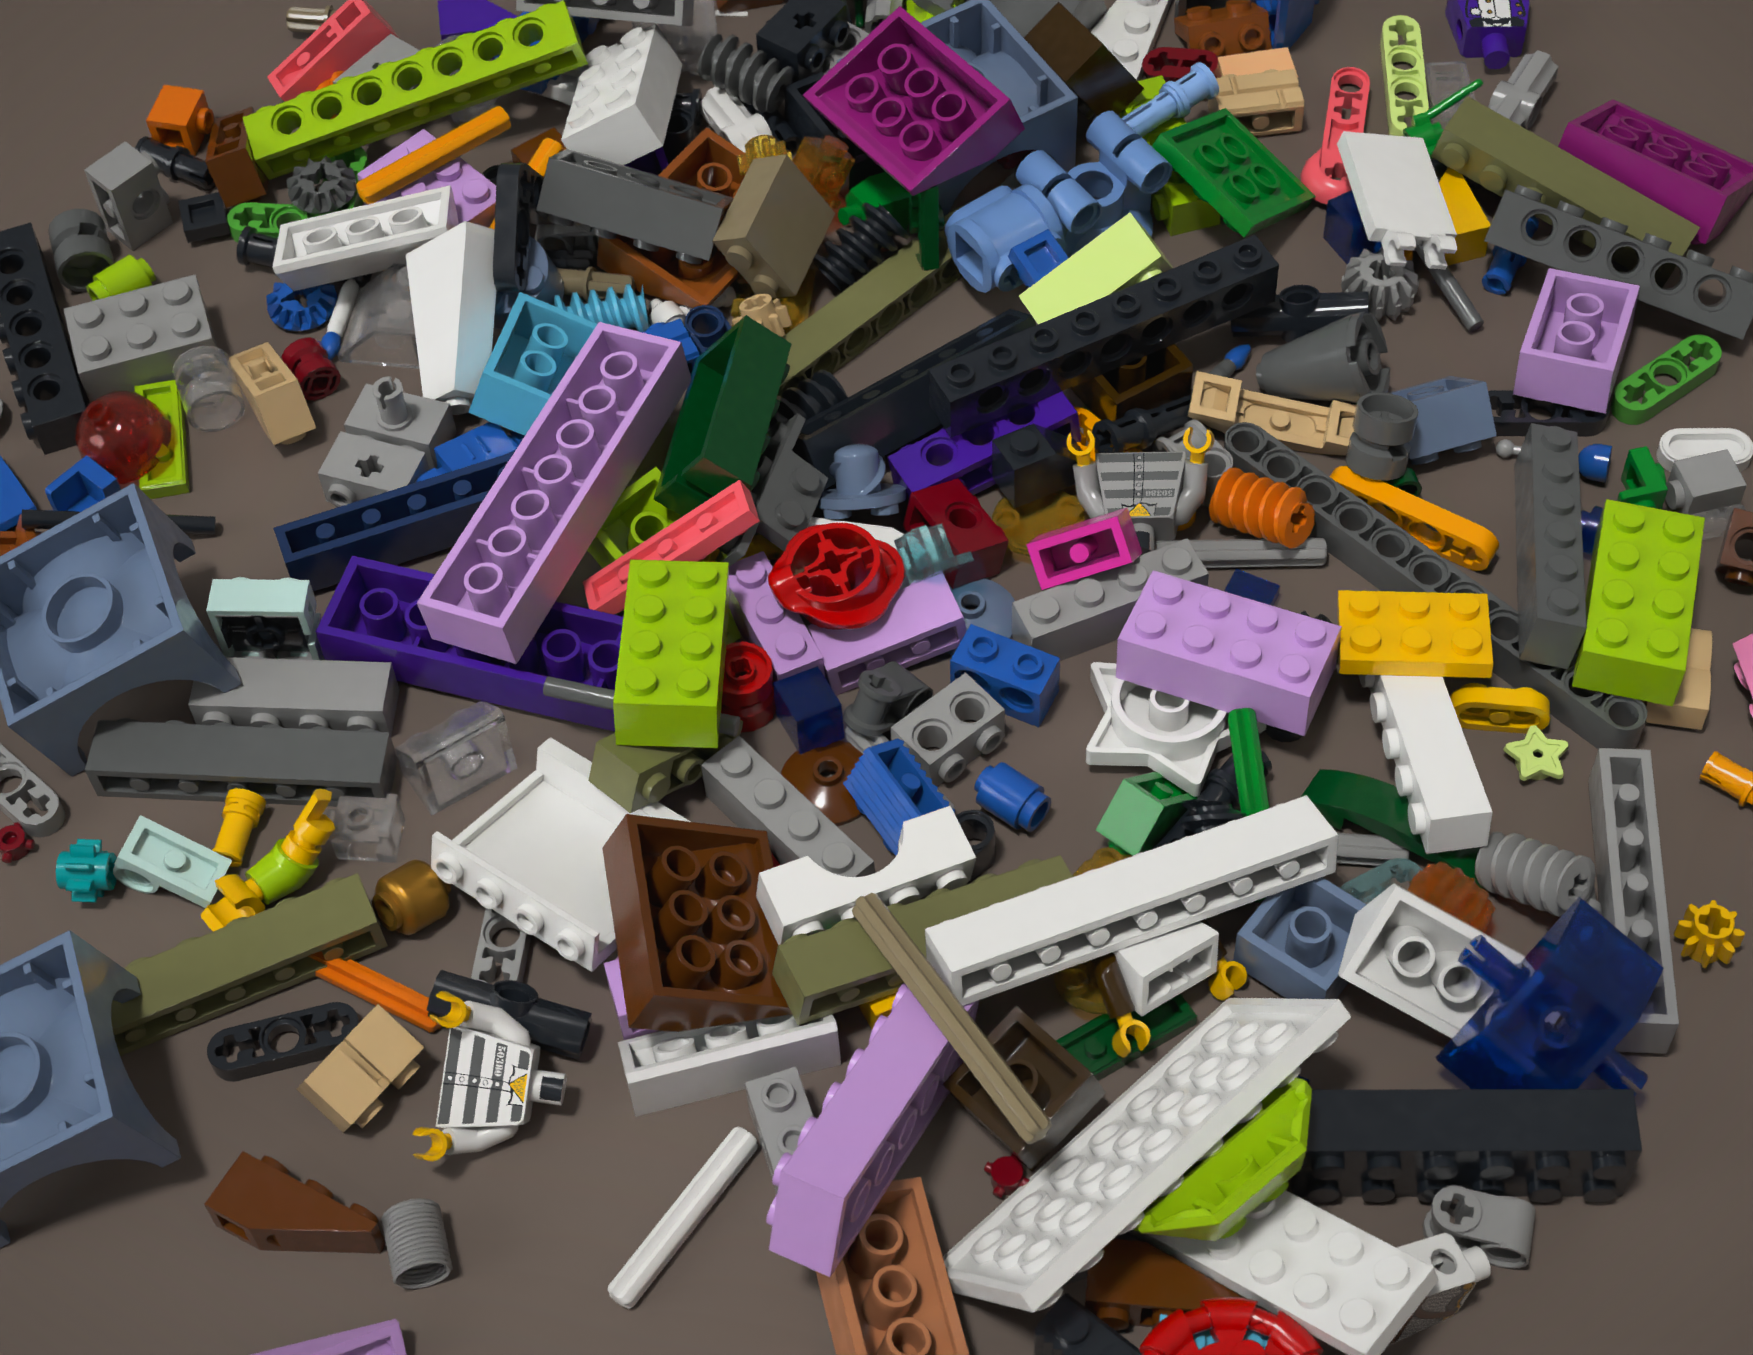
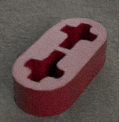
[1142,47,1223,82]

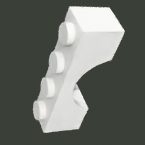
[756,806,976,945]

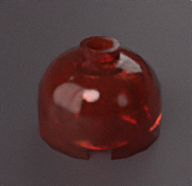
[75,391,172,484]

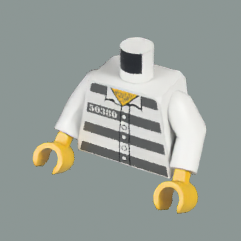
[413,991,567,1161]

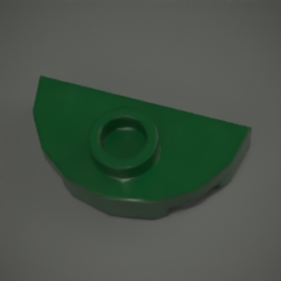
[909,186,945,271]

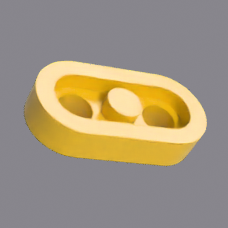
[1450,683,1550,734]

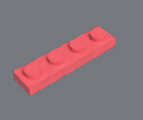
[583,480,760,615]

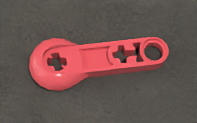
[1300,67,1370,206]

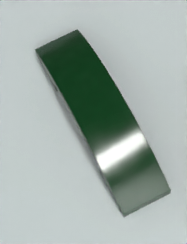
[1301,769,1484,899]

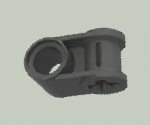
[843,661,934,736]

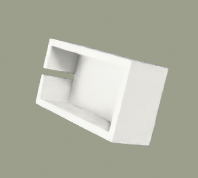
[561,24,683,165]

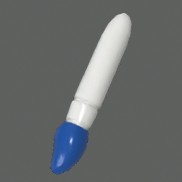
[321,279,359,360]

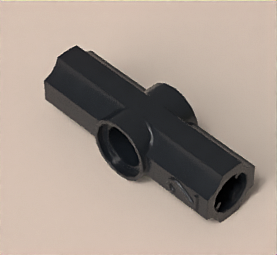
[1231,285,1369,342]
[427,970,592,1060]

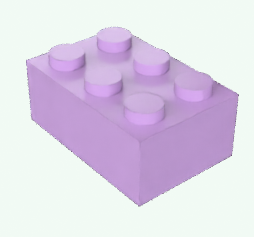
[357,129,496,228]
[1513,268,1640,413]

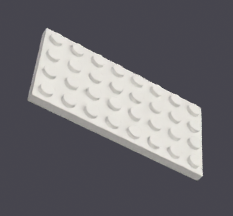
[943,998,1351,1313]

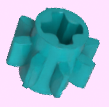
[56,839,117,903]

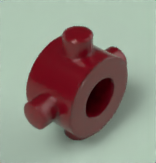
[0,822,35,864]
[984,1153,1030,1198]

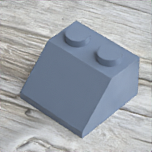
[1389,376,1497,465]

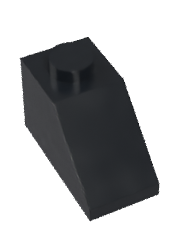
[992,423,1083,509]

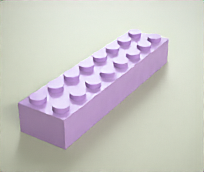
[417,322,692,664]

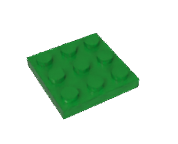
[1152,108,1316,238]

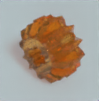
[1407,862,1496,933]

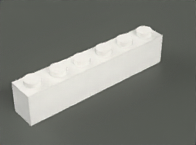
[1359,675,1492,854]

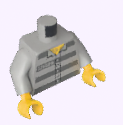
[1067,427,1215,555]

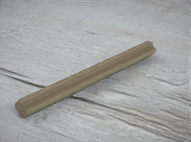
[852,893,1052,1144]

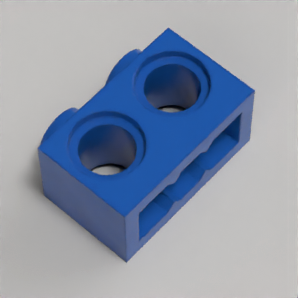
[950,624,1060,727]

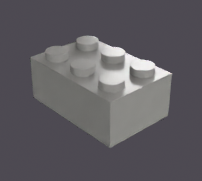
[64,274,224,408]

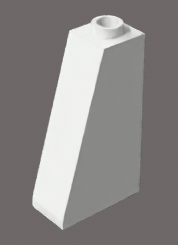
[406,221,496,415]

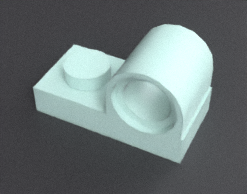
[113,815,232,908]

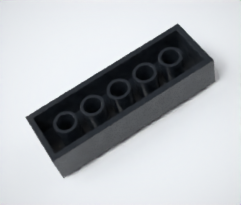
[1291,1089,1642,1203]

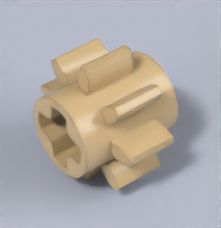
[732,294,792,337]

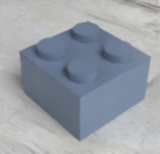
[1233,877,1366,999]

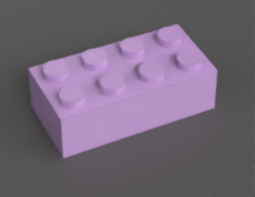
[1116,570,1342,736]

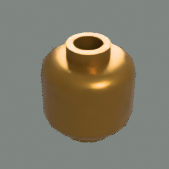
[372,859,451,935]

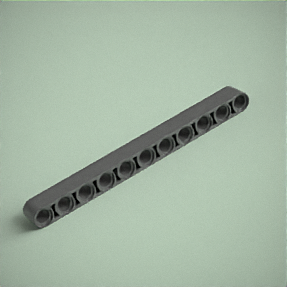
[1224,422,1647,749]

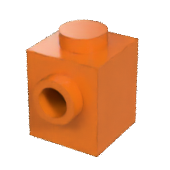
[146,85,214,156]

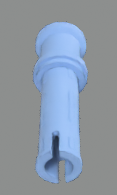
[1121,62,1219,137]

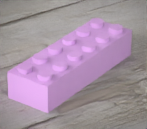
[766,983,979,1277]

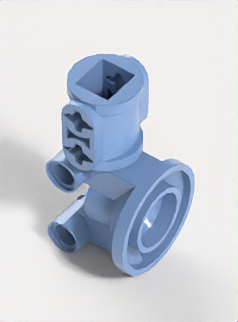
[944,111,1173,293]

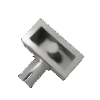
[344,376,457,469]

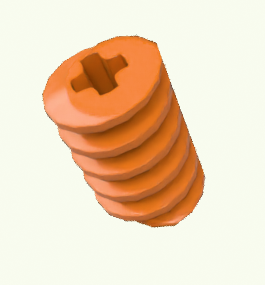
[1209,467,1315,549]

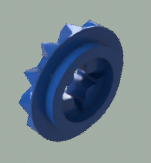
[266,282,338,331]

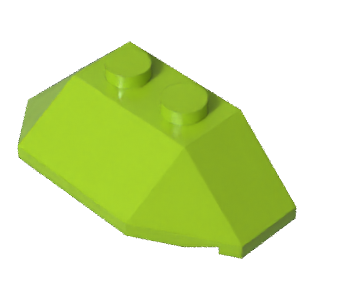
[1133,1078,1312,1241]

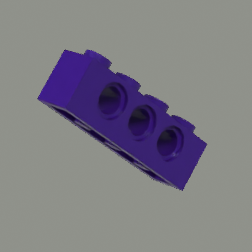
[887,391,1081,506]

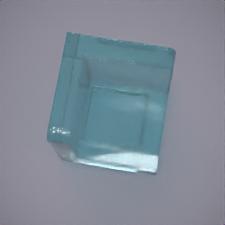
[894,524,974,584]

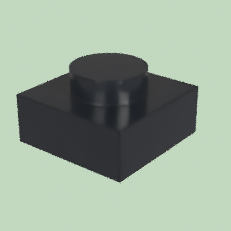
[178,192,231,243]

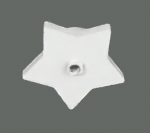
[1086,662,1266,797]

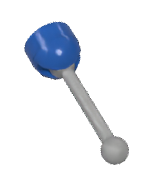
[1496,439,1612,483]

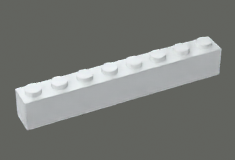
[925,795,1338,1006]

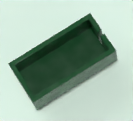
[653,315,792,517]

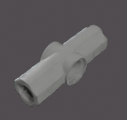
[1488,50,1559,130]

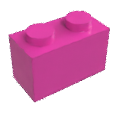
[1026,507,1142,590]

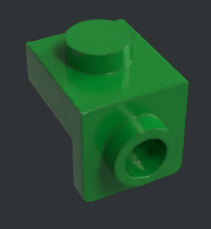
[1617,446,1668,509]

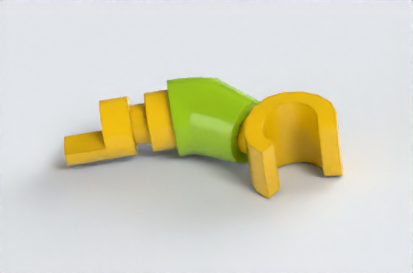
[201,789,335,931]

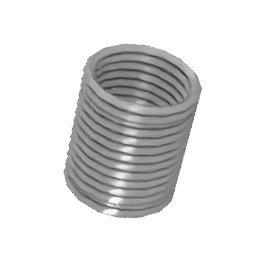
[381,1198,453,1289]

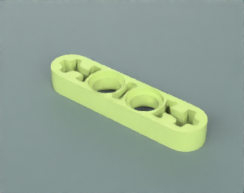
[1380,15,1429,136]

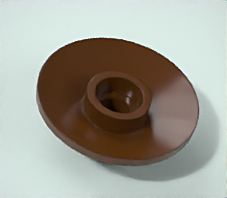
[781,740,863,826]

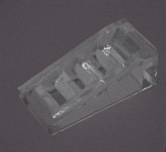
[1424,61,1475,130]

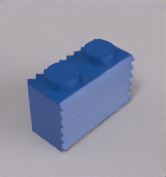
[843,738,955,856]

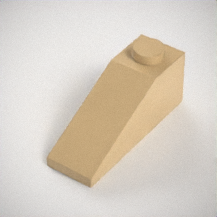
[226,342,316,445]

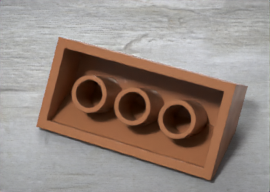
[816,1177,969,1355]

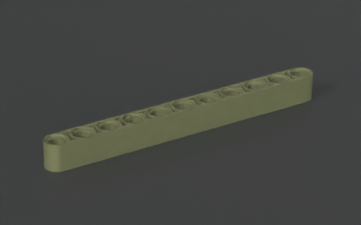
[625,206,963,489]

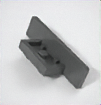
[715,413,828,567]

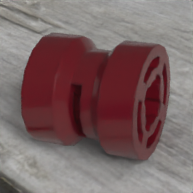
[281,337,341,401]

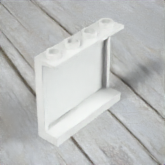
[431,737,691,972]

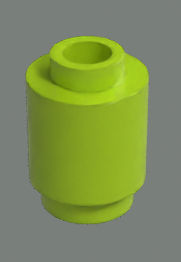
[86,254,156,301]

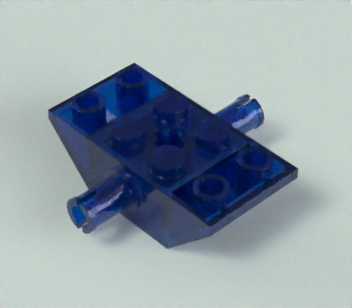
[1435,896,1664,1097]

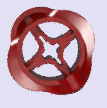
[768,523,906,630]

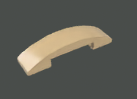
[1188,371,1356,455]

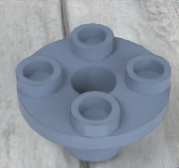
[816,444,906,519]

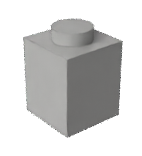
[1665,449,1747,521]

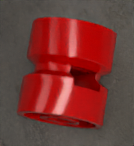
[721,642,777,732]

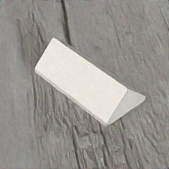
[272,185,459,291]
[1338,883,1578,1077]
[618,1014,841,1117]

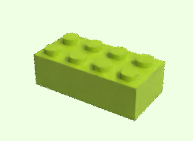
[1572,499,1705,707]
[613,560,730,748]

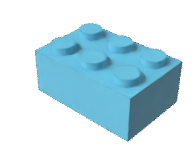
[468,292,597,436]

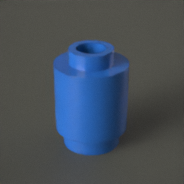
[974,762,1051,832]

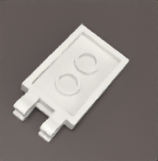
[1337,131,1457,270]

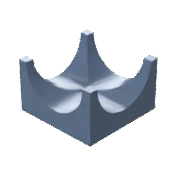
[837,0,1078,216]
[0,483,241,776]
[0,930,181,1248]

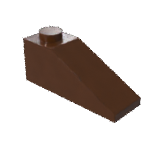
[205,106,269,208]

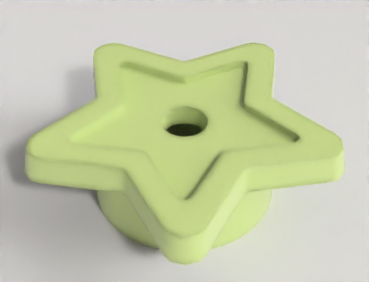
[1503,725,1569,781]

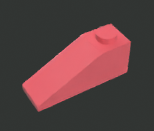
[267,0,399,102]

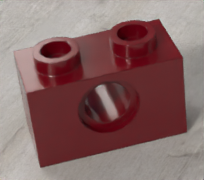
[903,478,1009,589]

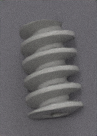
[1475,832,1596,917]

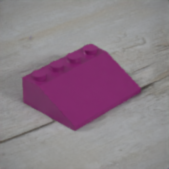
[803,6,1025,196]
[1558,99,1753,245]

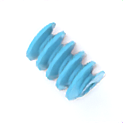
[554,284,650,332]

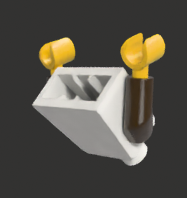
[1092,919,1247,1057]

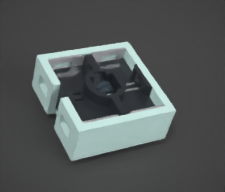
[206,577,324,660]

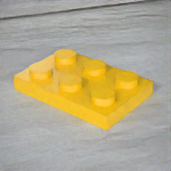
[1337,590,1493,678]

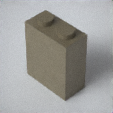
[712,154,835,298]

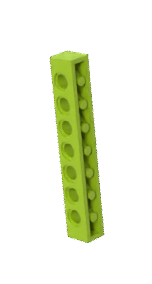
[243,0,588,180]

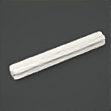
[608,1126,758,1309]

